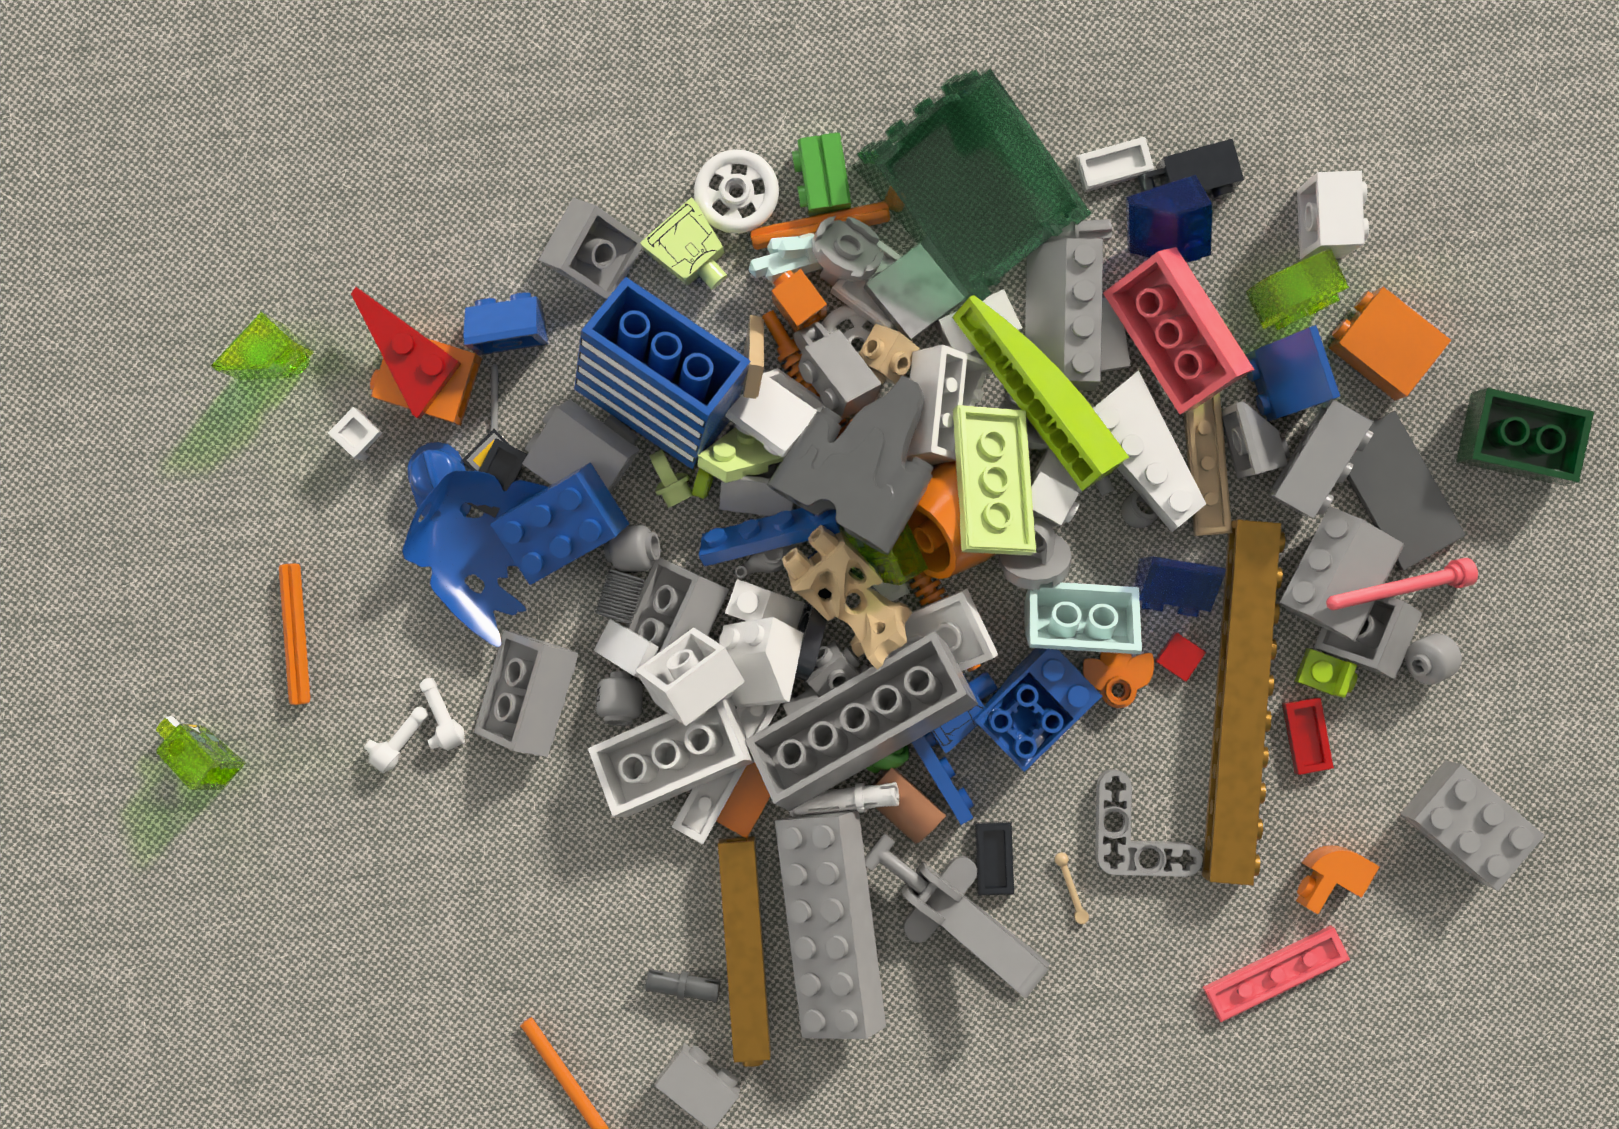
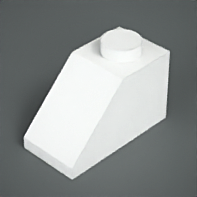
[725,579,805,629]

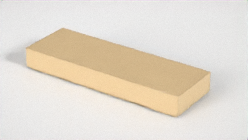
[743,315,764,399]

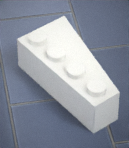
[1093,370,1206,532]

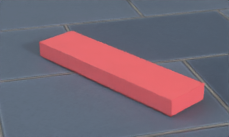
[1202,925,1350,1022]

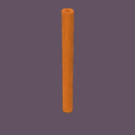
[520,1017,609,1129]

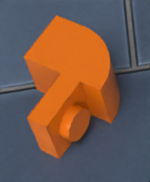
[1296,845,1380,914]

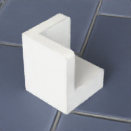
[328,407,382,461]

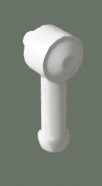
[420,678,465,751]
[364,707,428,774]

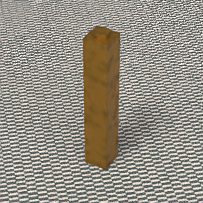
[718,836,771,1067]

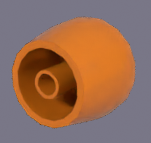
[897,461,996,579]

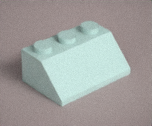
[1024,582,1142,654]

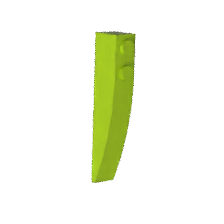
[952,295,1129,491]

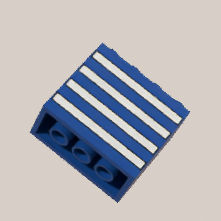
[574,276,751,470]

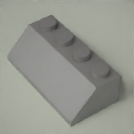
[1025,238,1103,391]

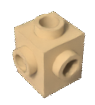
[859,323,920,385]

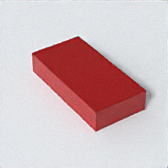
[1282,697,1334,775]

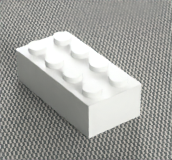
[588,696,755,817]

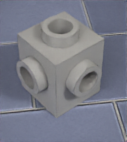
[807,640,861,697]

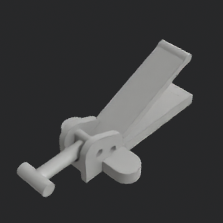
[865,833,1050,998]

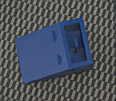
[974,648,1102,772]

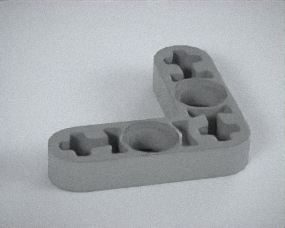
[1095,769,1202,877]

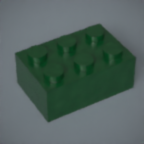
[1456,388,1595,485]

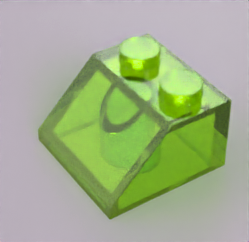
[211,312,314,380]

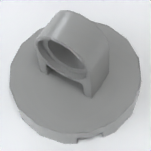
[812,216,884,286]
[998,517,1072,590]

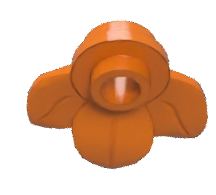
[1083,652,1154,708]

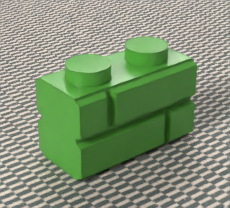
[792,132,851,217]

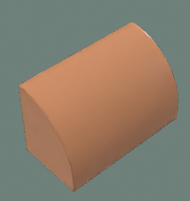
[872,768,946,844]

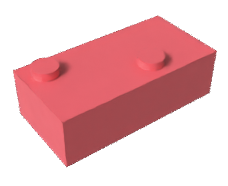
[1103,247,1254,414]

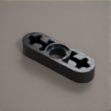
[795,588,832,681]

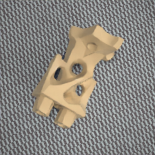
[782,525,912,670]

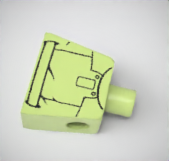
[640,197,727,290]

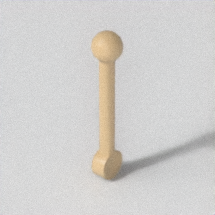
[1055,852,1089,924]

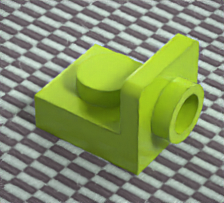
[1294,648,1358,698]

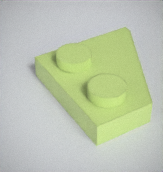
[698,427,785,483]

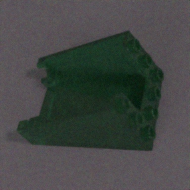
[852,68,1092,301]

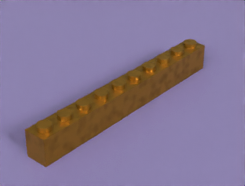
[1202,520,1285,886]

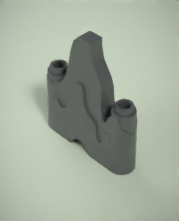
[767,376,934,555]

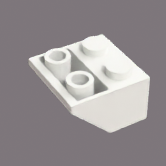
[725,368,825,457]

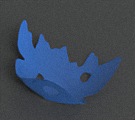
[402,471,547,647]

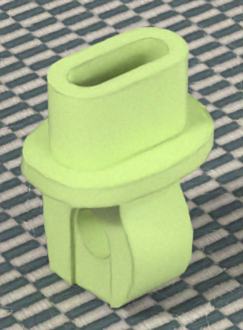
[649,449,692,508]

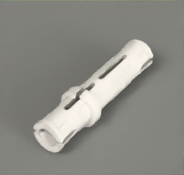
[789,782,899,817]

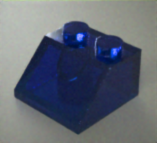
[1126,175,1212,263]
[1134,556,1226,618]

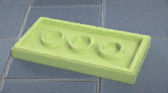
[953,405,1036,556]

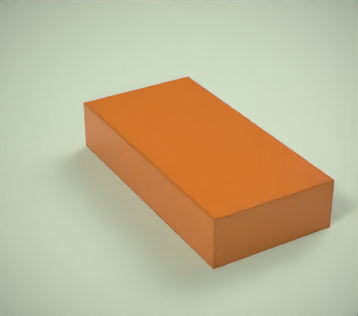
[716,762,770,838]

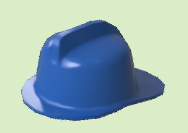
[408,442,471,521]

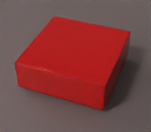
[1155,632,1206,682]

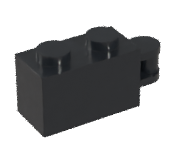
[1137,138,1244,209]

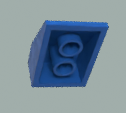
[1246,325,1340,422]

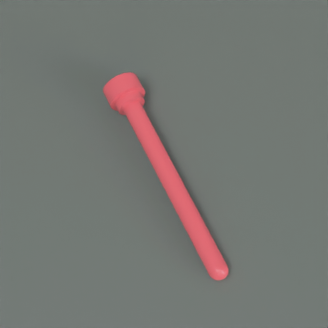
[1326,558,1478,610]

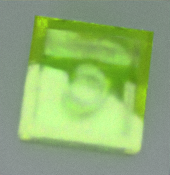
[1245,248,1349,331]

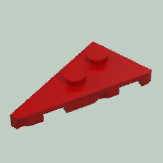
[351,287,461,419]

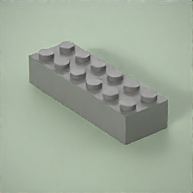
[745,631,978,811]
[775,810,886,1039]

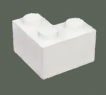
[1031,448,1082,528]

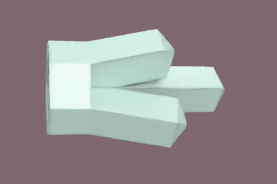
[749,233,823,283]

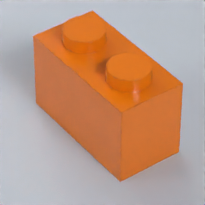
[771,269,827,332]

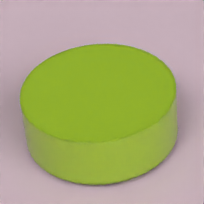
[692,468,714,499]

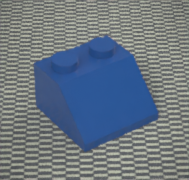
[463,293,549,355]

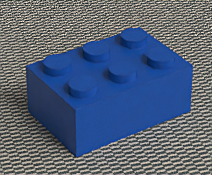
[490,462,630,585]

